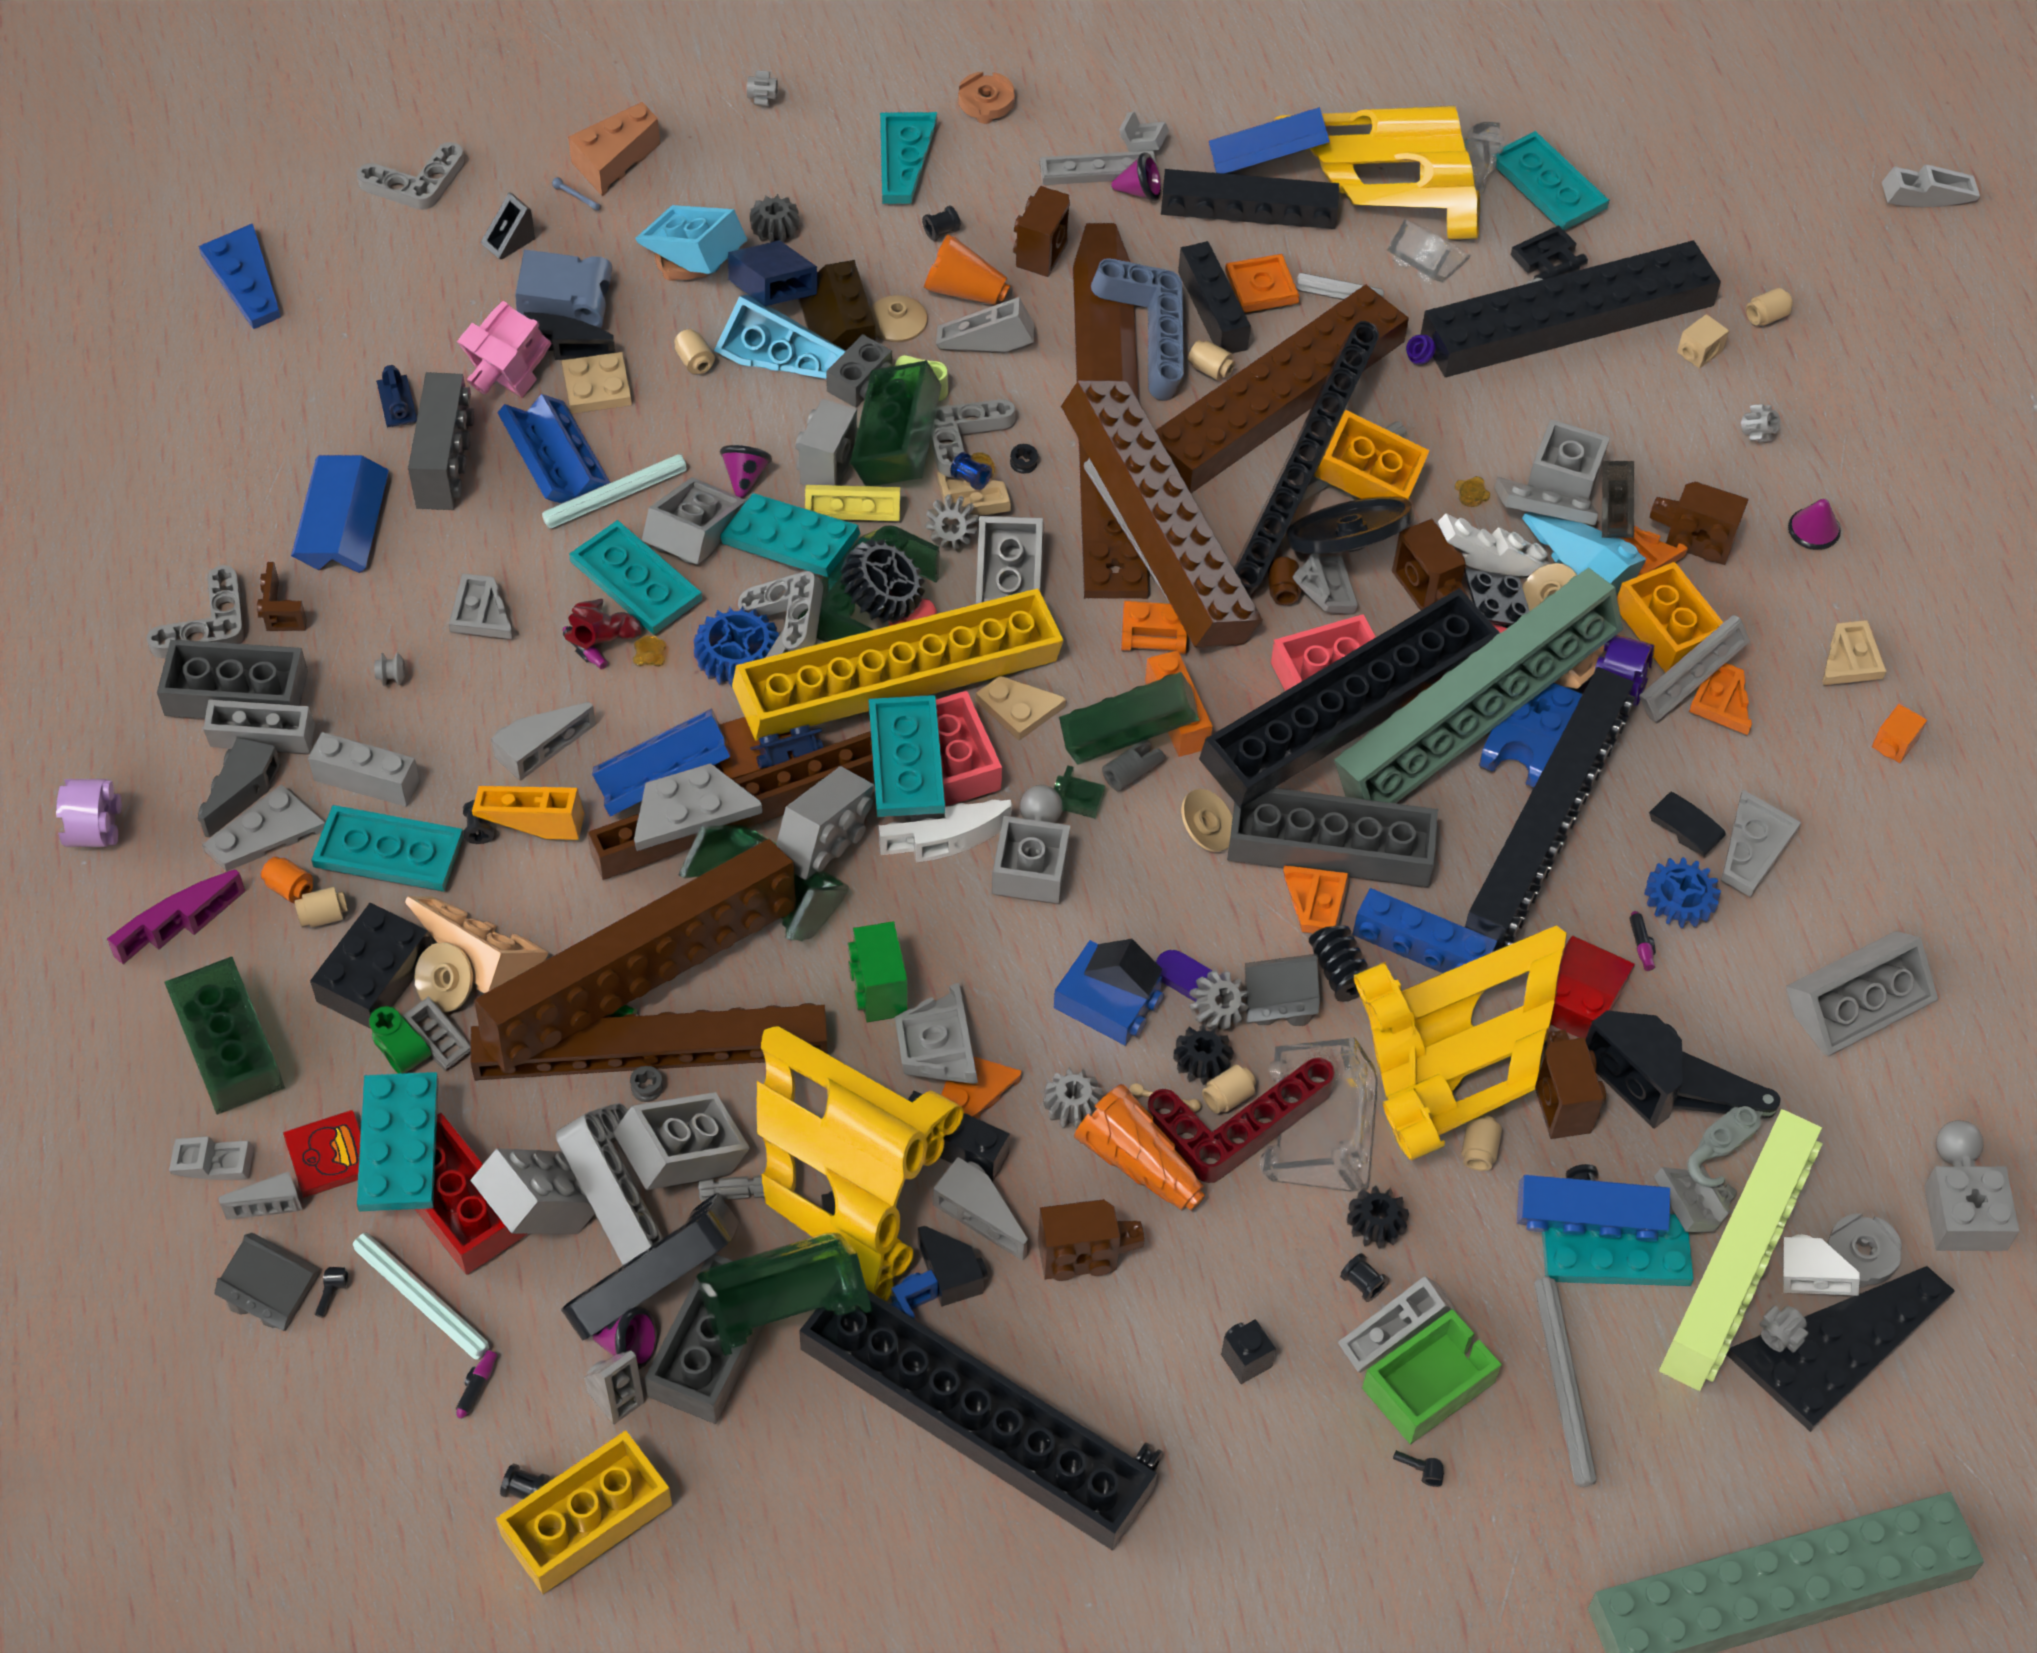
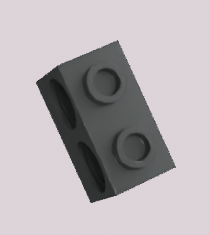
[826,334,894,408]

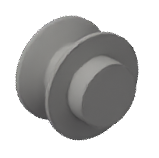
[374,652,405,686]

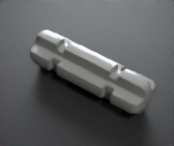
[698,1175,764,1201]

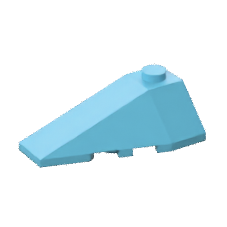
[714,295,846,379]
[1522,512,1647,593]

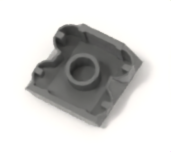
[1245,954,1320,1026]
[214,1232,321,1331]

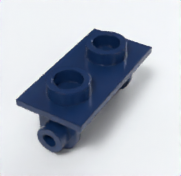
[376,365,417,427]
[750,724,823,769]

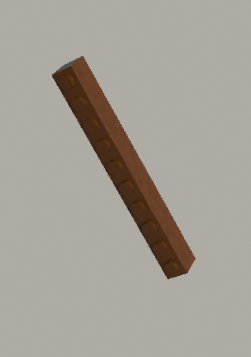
[587,731,874,880]
[470,1003,828,1081]

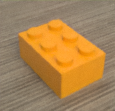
[1313,410,1430,500]
[1617,562,1723,673]

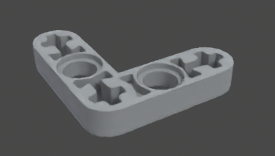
[357,142,464,210]
[927,400,1015,477]
[146,565,245,658]
[738,571,823,652]

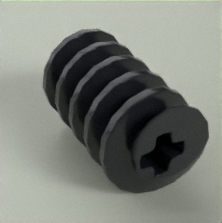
[1308,925,1368,1002]

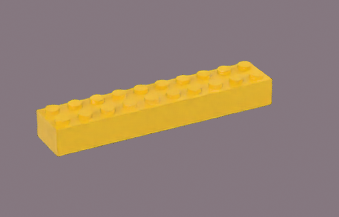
[732,588,1064,741]

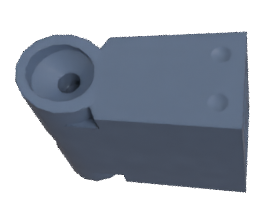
[515,249,613,328]

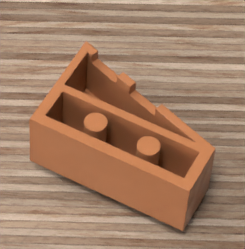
[568,102,660,196]

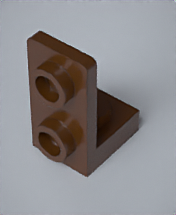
[257,562,307,631]

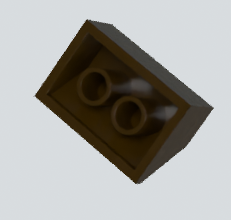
[799,260,876,351]

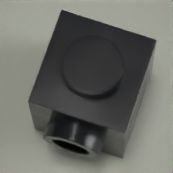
[1221,1319,1276,1384]

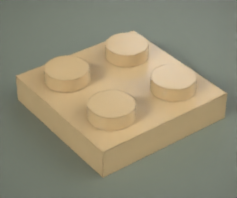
[561,352,632,414]

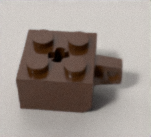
[1013,186,1070,277]
[1649,481,1749,565]
[1392,519,1469,611]
[1535,1030,1606,1139]
[1038,1199,1145,1281]

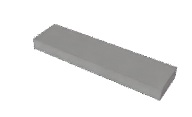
[1039,150,1156,185]
[1639,615,1750,722]

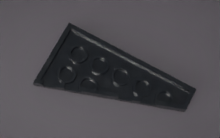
[1726,1266,1955,1432]

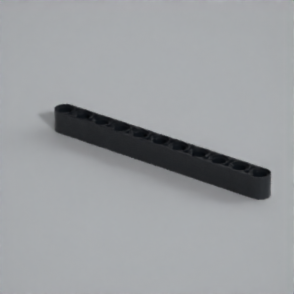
[1233,321,1379,597]

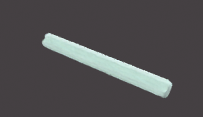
[542,454,687,529]
[353,1233,490,1360]

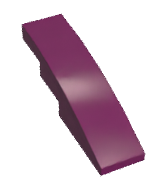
[107,869,245,964]

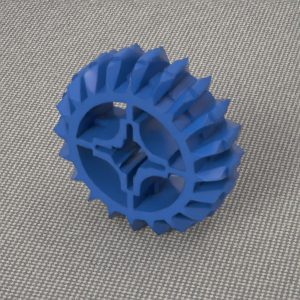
[694,606,779,688]

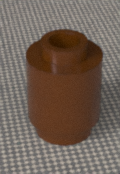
[1267,557,1301,605]

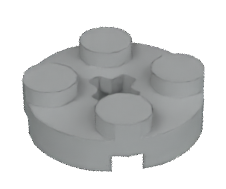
[1827,1214,1902,1288]

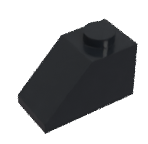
[918,1226,988,1307]

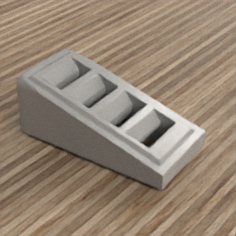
[402,996,471,1071]
[218,1172,302,1220]

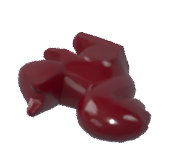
[564,599,643,650]

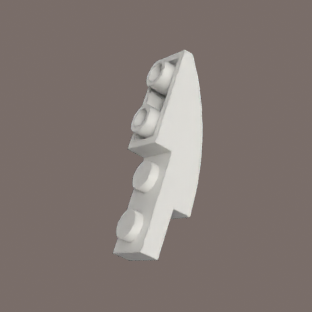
[1438,513,1549,576]
[879,800,1011,863]

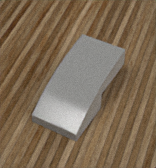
[169,1136,254,1180]

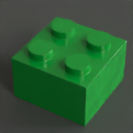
[848,921,907,1023]

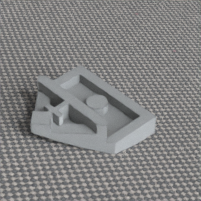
[1293,553,1358,614]
[1654,1165,1737,1232]

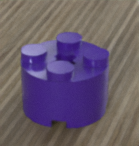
[1594,635,1655,706]

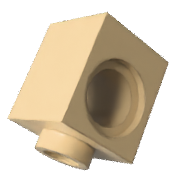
[1677,314,1729,369]

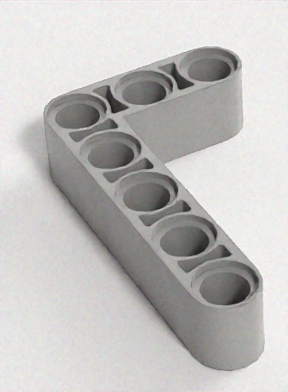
[556,1103,663,1265]

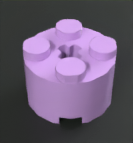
[56,779,122,847]

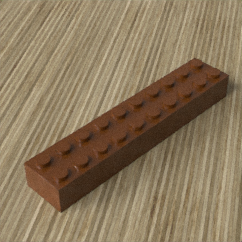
[1155,284,1409,493]
[1061,381,1263,647]
[474,838,796,1072]

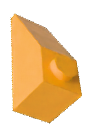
[472,786,585,840]

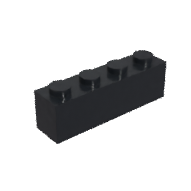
[1178,241,1251,354]

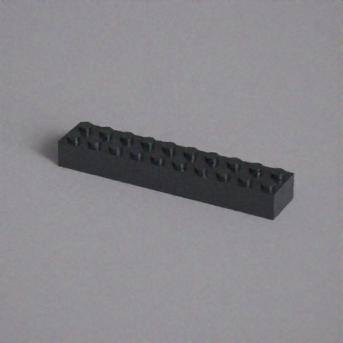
[1420,240,1721,378]
[1199,588,1500,808]
[1465,667,1635,951]
[799,1275,1157,1551]

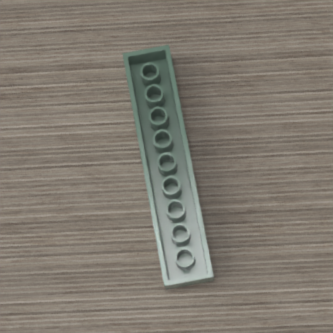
[1334,567,1623,803]
[1588,1491,1984,1653]

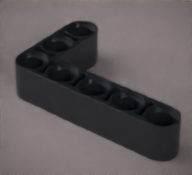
[561,1193,739,1340]

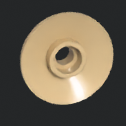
[870,295,927,342]
[1522,563,1577,611]
[1181,789,1232,852]
[415,942,473,1012]

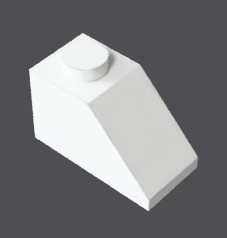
[1783,1234,1860,1296]

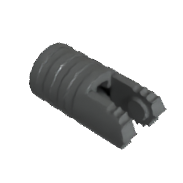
[1102,738,1166,791]

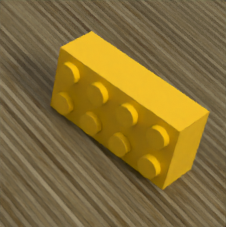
[496,1430,672,1594]

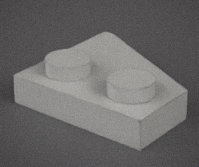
[449,573,512,639]

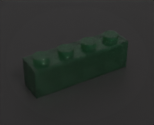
[1059,672,1199,765]

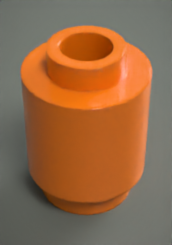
[261,857,313,903]

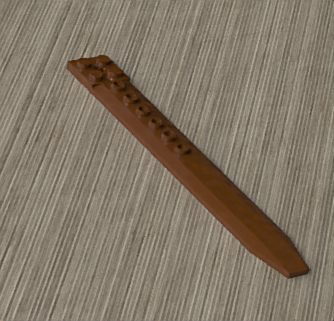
[1073,223,1148,599]

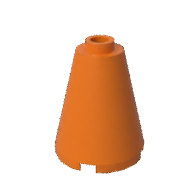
[924,234,1010,305]

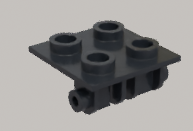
[1464,568,1530,628]

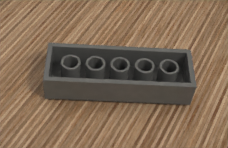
[1227,788,1438,887]

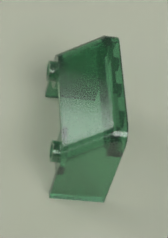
[798,525,940,642]
[678,825,849,941]
[696,1233,872,1356]

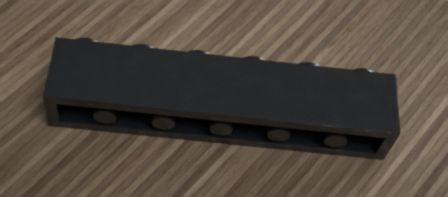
[1161,169,1339,229]

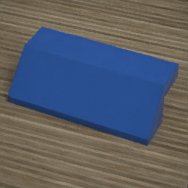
[1208,107,1330,174]
[497,394,610,504]
[291,455,389,573]
[592,708,731,817]

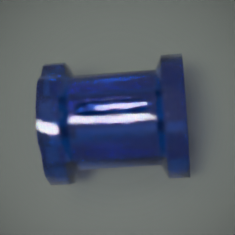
[950,452,992,490]

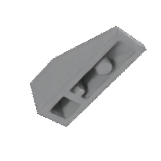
[936,297,1034,352]
[491,702,596,781]
[933,1157,1028,1261]
[1338,1276,1458,1373]
[584,1350,644,1425]

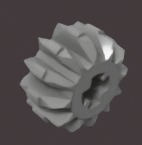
[925,495,979,549]
[1189,971,1249,1030]
[1043,1067,1103,1129]

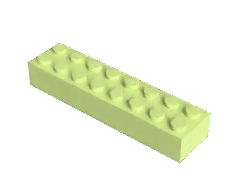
[1659,1109,1823,1391]

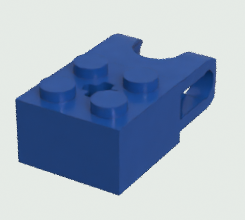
[1479,683,1582,788]

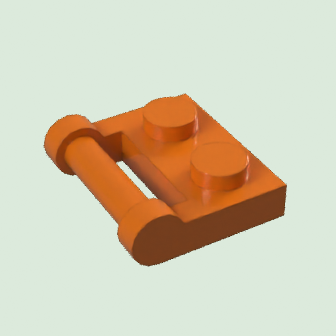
[1121,601,1187,655]

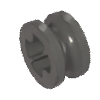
[630,1066,663,1102]

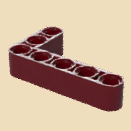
[1148,1057,1335,1183]

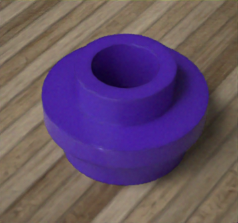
[1406,335,1436,365]

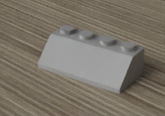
[1786,931,1938,1056]

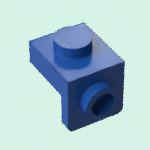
[889,1270,938,1320]

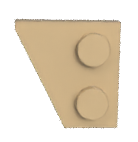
[937,472,1011,520]
[1822,620,1886,685]
[975,676,1066,740]

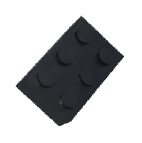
[310,902,431,1029]

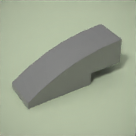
[1881,164,1980,207]

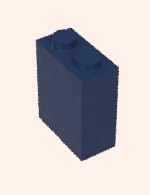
[728,240,817,306]

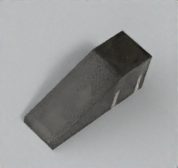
[1601,461,1634,538]

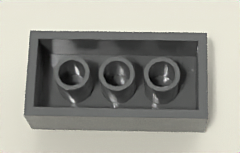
[408,372,474,510]
[157,639,308,718]
[644,1254,779,1424]

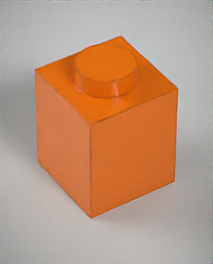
[1872,704,1927,763]

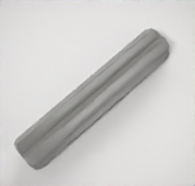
[1296,273,1384,299]

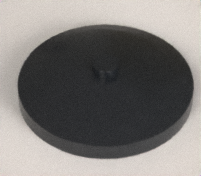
[1287,497,1414,554]

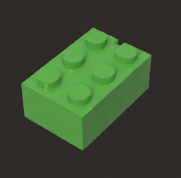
[1362,1309,1502,1445]

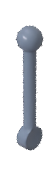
[552,177,601,211]

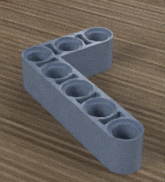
[1091,259,1183,401]

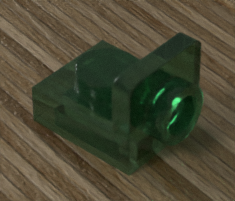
[1054,765,1105,819]

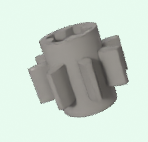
[747,70,778,106]
[1741,404,1780,442]
[1759,1305,1808,1352]

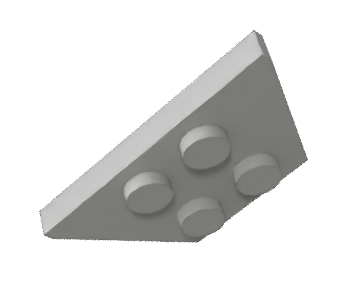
[634,764,762,851]
[895,983,978,1084]

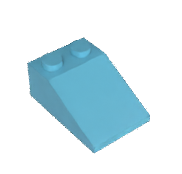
[635,205,748,274]

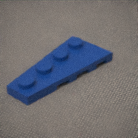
[199,223,281,329]

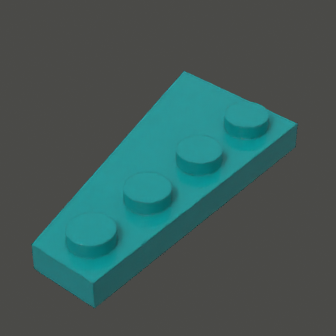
[880,112,938,204]

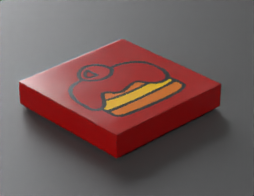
[283,1110,361,1198]

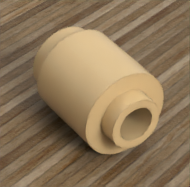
[1746,288,1793,326]
[674,329,715,374]
[1188,340,1235,381]
[294,887,348,928]
[1202,1065,1256,1114]
[1461,1115,1502,1171]

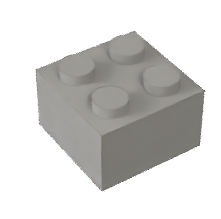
[795,399,858,486]
[1528,419,1610,500]

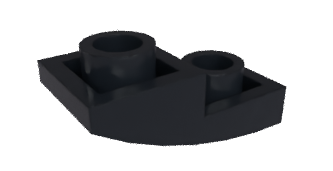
[1649,791,1726,856]

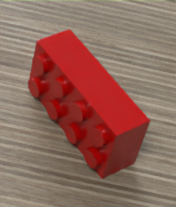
[415,1113,527,1275]

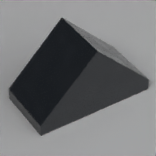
[480,193,535,259]
[1084,938,1162,1000]

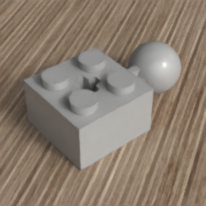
[992,785,1070,904]
[1924,1120,2020,1251]

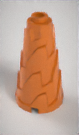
[1074,1084,1206,1211]

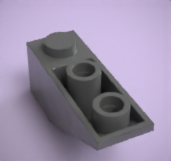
[198,737,281,837]

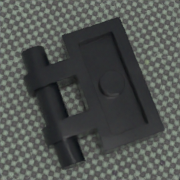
[1510,225,1588,279]

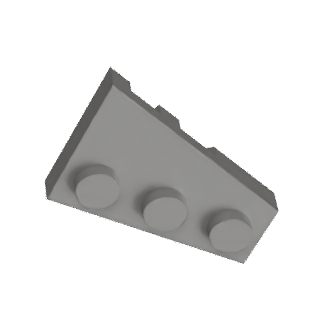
[1494,477,1598,526]
[202,784,325,871]
[1721,790,1801,897]

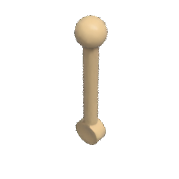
[1129,1083,1201,1112]

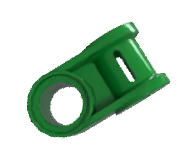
[369,1006,431,1074]

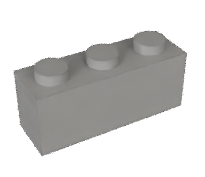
[203,700,315,754]
[308,732,420,807]

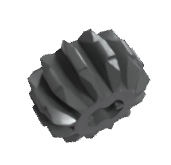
[750,194,800,243]

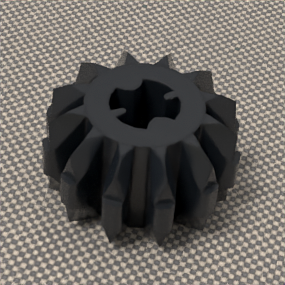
[1173,1024,1234,1086]
[1346,1185,1409,1250]

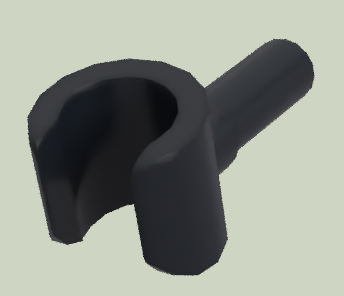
[314,1267,348,1318]
[1393,1450,1444,1487]

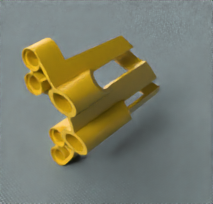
[1274,105,1480,239]
[1354,925,1567,1161]
[757,1026,964,1301]

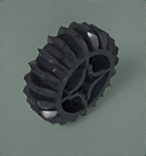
[840,539,925,624]

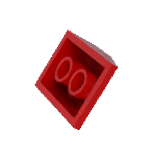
[1550,935,1635,1039]

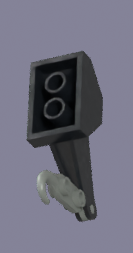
[1585,1010,1781,1187]

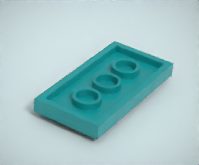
[1489,131,1609,231]
[720,493,861,577]
[569,520,702,635]
[869,695,945,817]
[311,805,464,892]
[357,1072,439,1212]
[1542,1214,1694,1286]

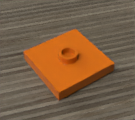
[1225,254,1299,313]

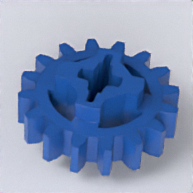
[1644,857,1721,928]

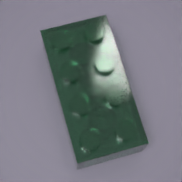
[851,360,942,486]
[164,956,285,1115]

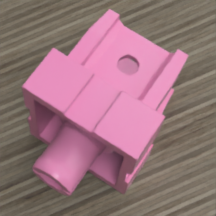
[457,301,552,398]

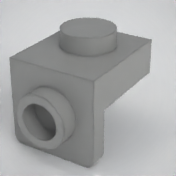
[1120,112,1169,152]

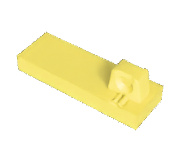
[805,485,900,521]

